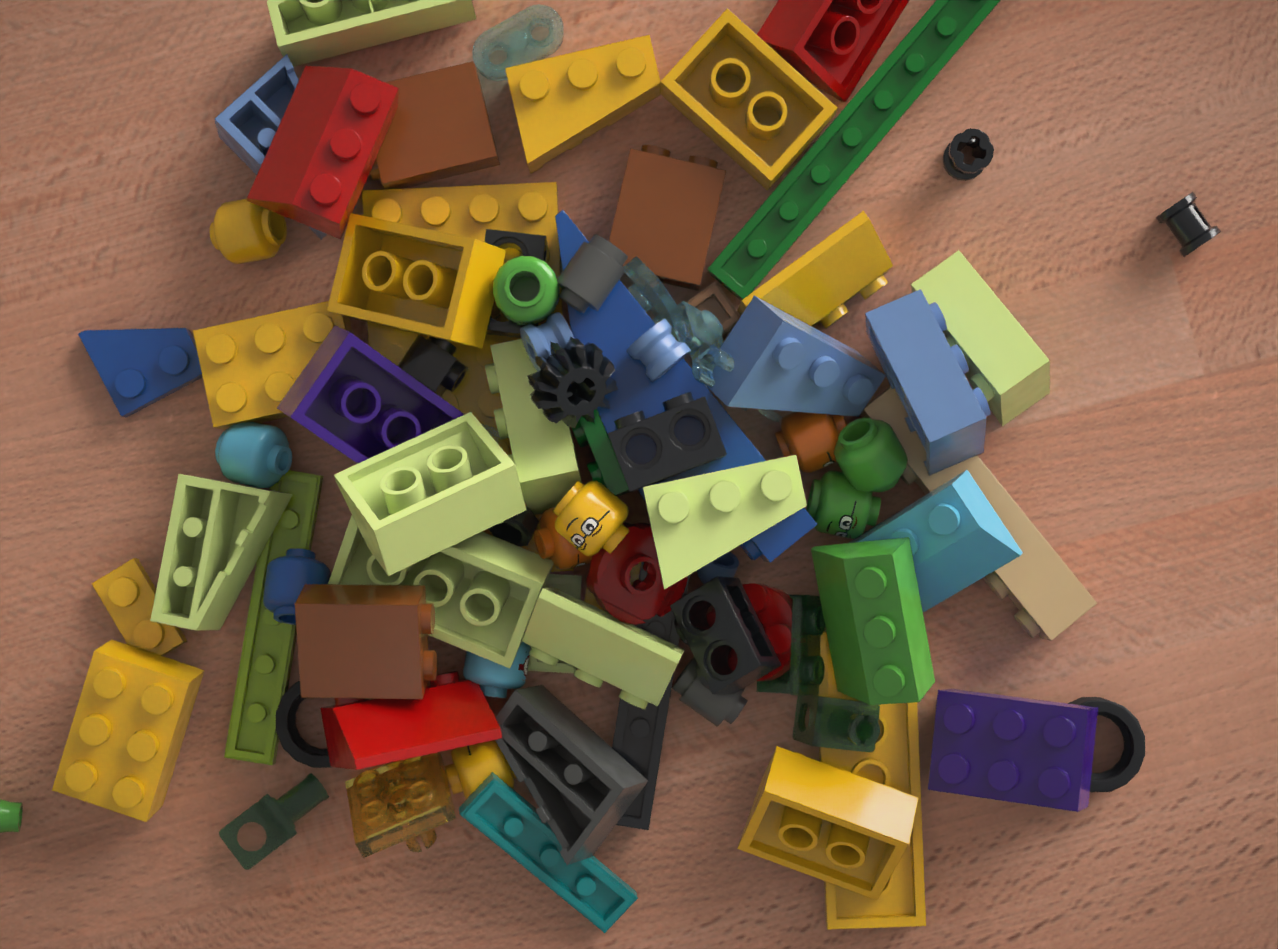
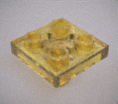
[345,752,457,858]

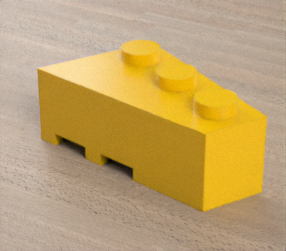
[505,35,660,174]

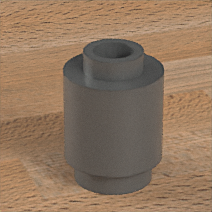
[557,234,628,314]
[672,657,748,727]

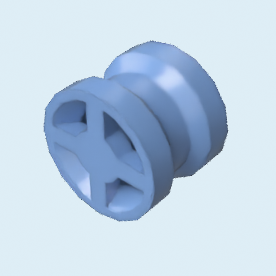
[520,312,574,372]
[626,319,691,382]

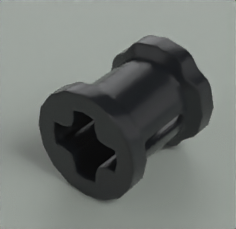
[943,128,994,181]
[1156,192,1221,257]

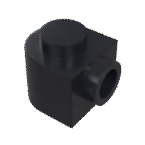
[398,335,468,397]

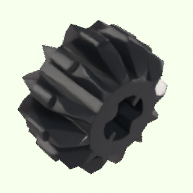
[527,337,618,428]

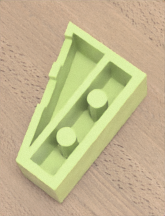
[911,250,1050,427]
[485,338,582,515]

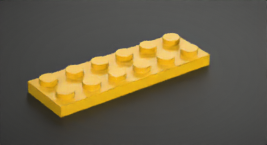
[815,632,926,930]

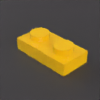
[91,558,187,656]

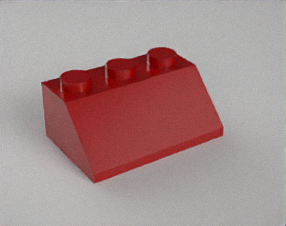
[757,0,909,102]
[247,66,399,240]
[320,671,502,770]

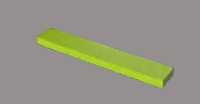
[224,470,323,765]

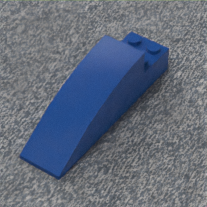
[555,210,818,563]

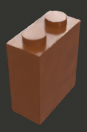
[370,61,500,189]
[609,145,726,291]
[295,584,437,699]

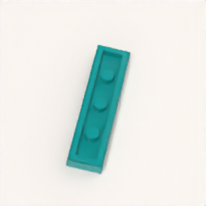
[459,772,638,933]

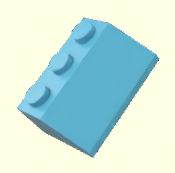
[849,470,1023,612]

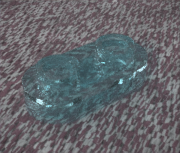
[472,4,564,81]

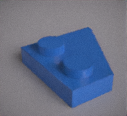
[78,328,203,418]

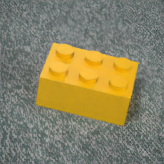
[660,8,838,191]
[327,213,506,349]
[193,301,353,430]
[52,639,205,822]

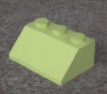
[334,412,526,576]
[522,586,685,709]

